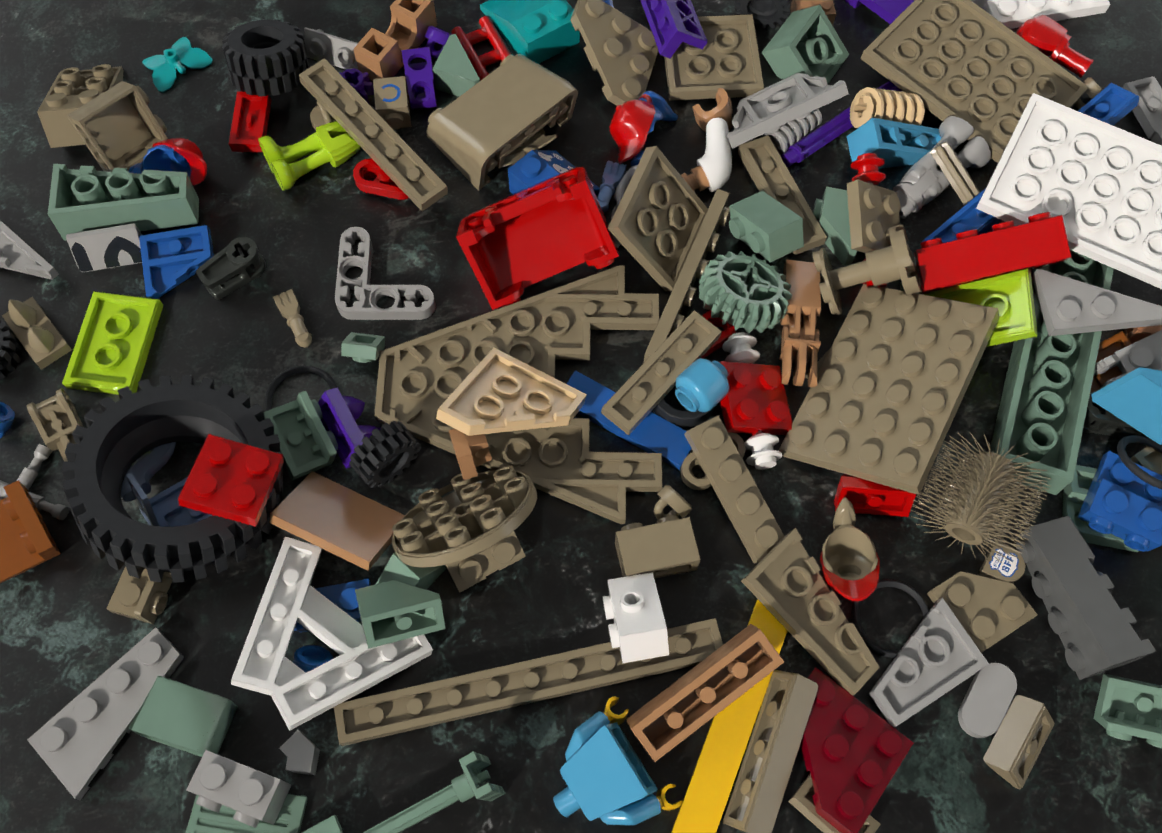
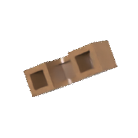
[353,0,437,81]

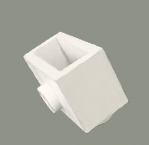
[603,572,669,663]

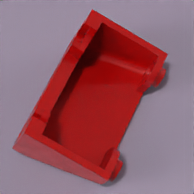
[456,167,619,310]

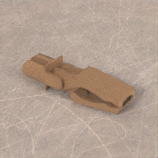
[779,260,821,388]

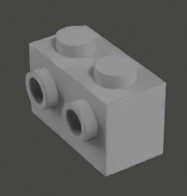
[186,750,291,828]

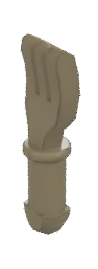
[273,289,312,348]

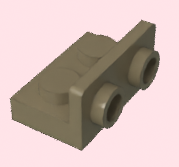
[107,566,173,624]

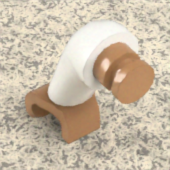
[681,88,733,193]

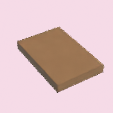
[269,471,405,571]

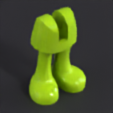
[258,121,361,191]

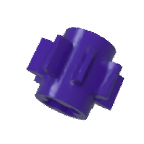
[339,68,374,104]

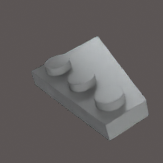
[869,598,989,727]

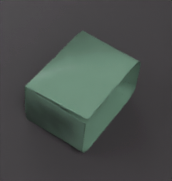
[129,675,238,757]

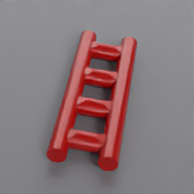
[451,16,511,81]

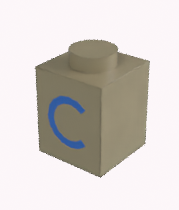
[373,76,412,130]

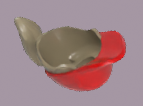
[820,497,880,602]

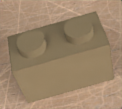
[615,515,701,579]

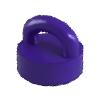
[425,25,453,58]

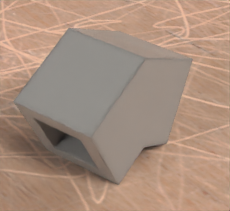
[279,730,320,775]

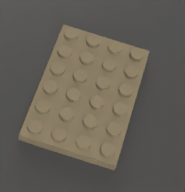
[860,0,1089,163]
[779,284,999,495]

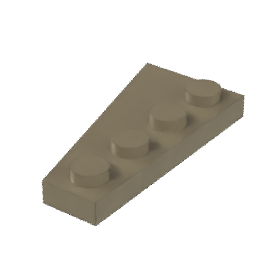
[741,528,879,695]

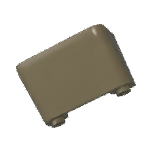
[427,54,578,191]

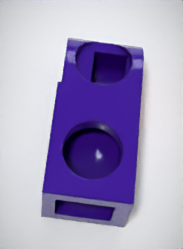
[401,47,437,110]

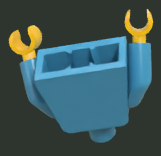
[553,696,683,825]

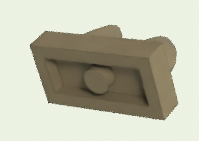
[2,297,72,369]

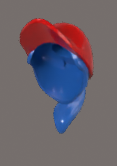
[609,91,678,164]
[128,138,207,185]

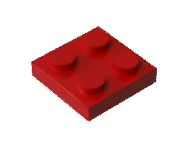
[178,434,284,527]

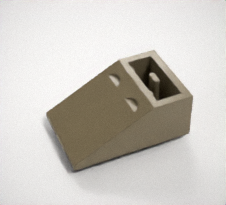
[37,64,123,148]

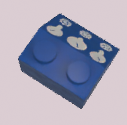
[508,150,600,197]

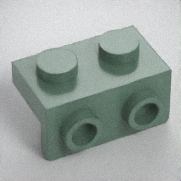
[264,391,338,481]
[1093,673,1162,748]

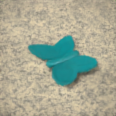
[142,37,212,93]

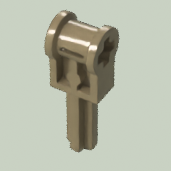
[26,388,84,461]

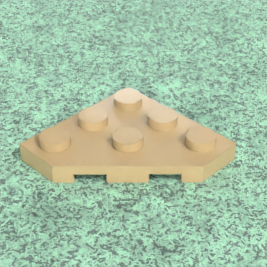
[436,347,587,436]

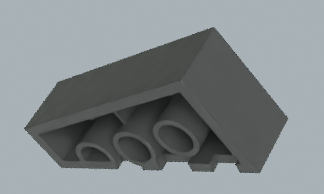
[1014,516,1156,680]

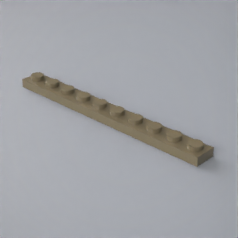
[334,618,723,746]

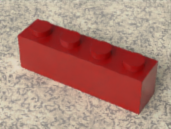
[914,212,1071,293]

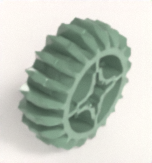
[699,251,792,333]

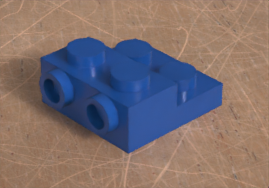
[1077,451,1162,552]

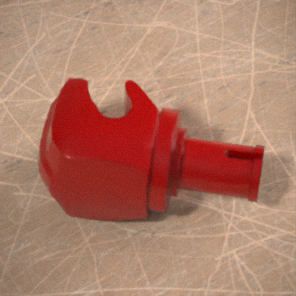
[1016,15,1094,78]

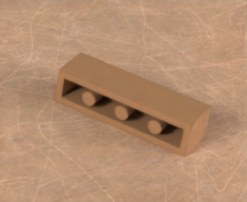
[626,624,784,762]

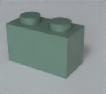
[729,191,804,263]

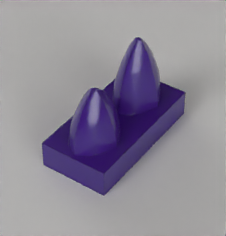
[318,387,381,469]

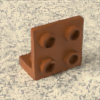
[0,480,61,583]

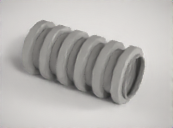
[764,108,822,154]

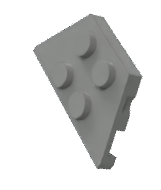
[727,73,849,149]

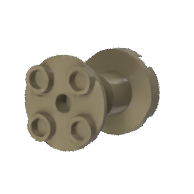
[813,224,921,315]

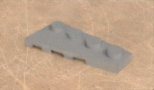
[27,627,184,800]

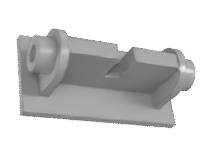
[304,27,358,70]

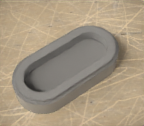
[958,663,1017,738]

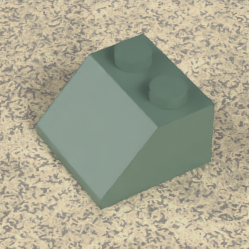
[762,5,849,83]

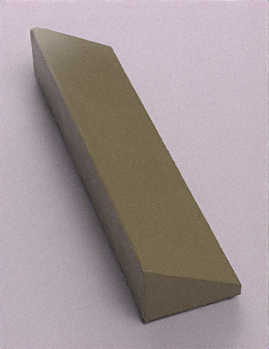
[723,670,818,833]

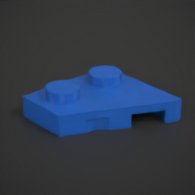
[139,225,214,299]

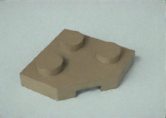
[927,571,1038,653]

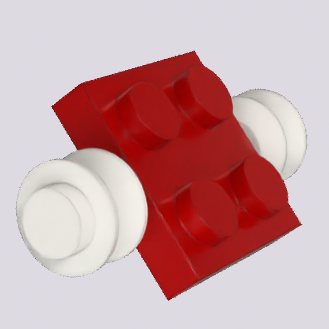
[719,332,793,470]

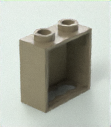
[67,81,168,172]

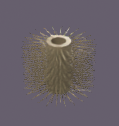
[910,432,1051,563]

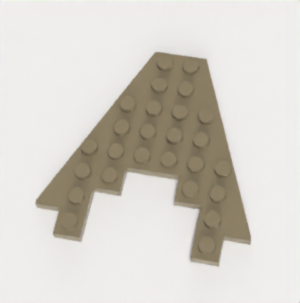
[374,265,662,524]

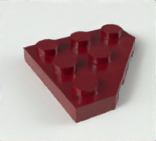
[801,667,914,833]

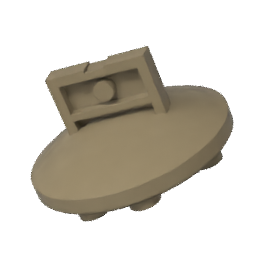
[392,465,537,592]

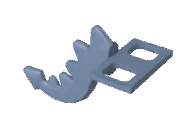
[121,442,176,526]

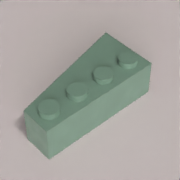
[48,164,199,241]

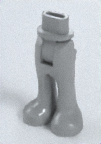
[893,116,991,219]

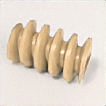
[850,87,925,128]

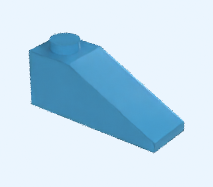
[847,118,941,169]

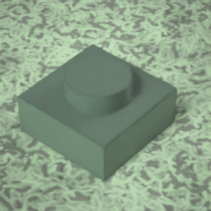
[341,332,385,363]

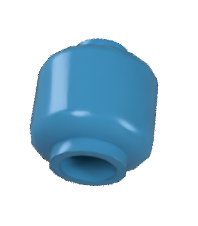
[675,358,729,412]

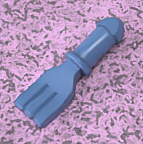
[597,161,626,214]

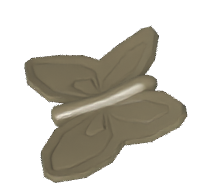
[503,128,557,166]

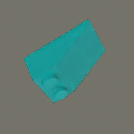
[480,0,580,64]

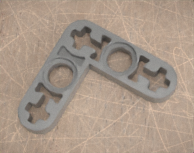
[335,227,436,320]

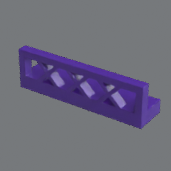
[641,0,708,59]

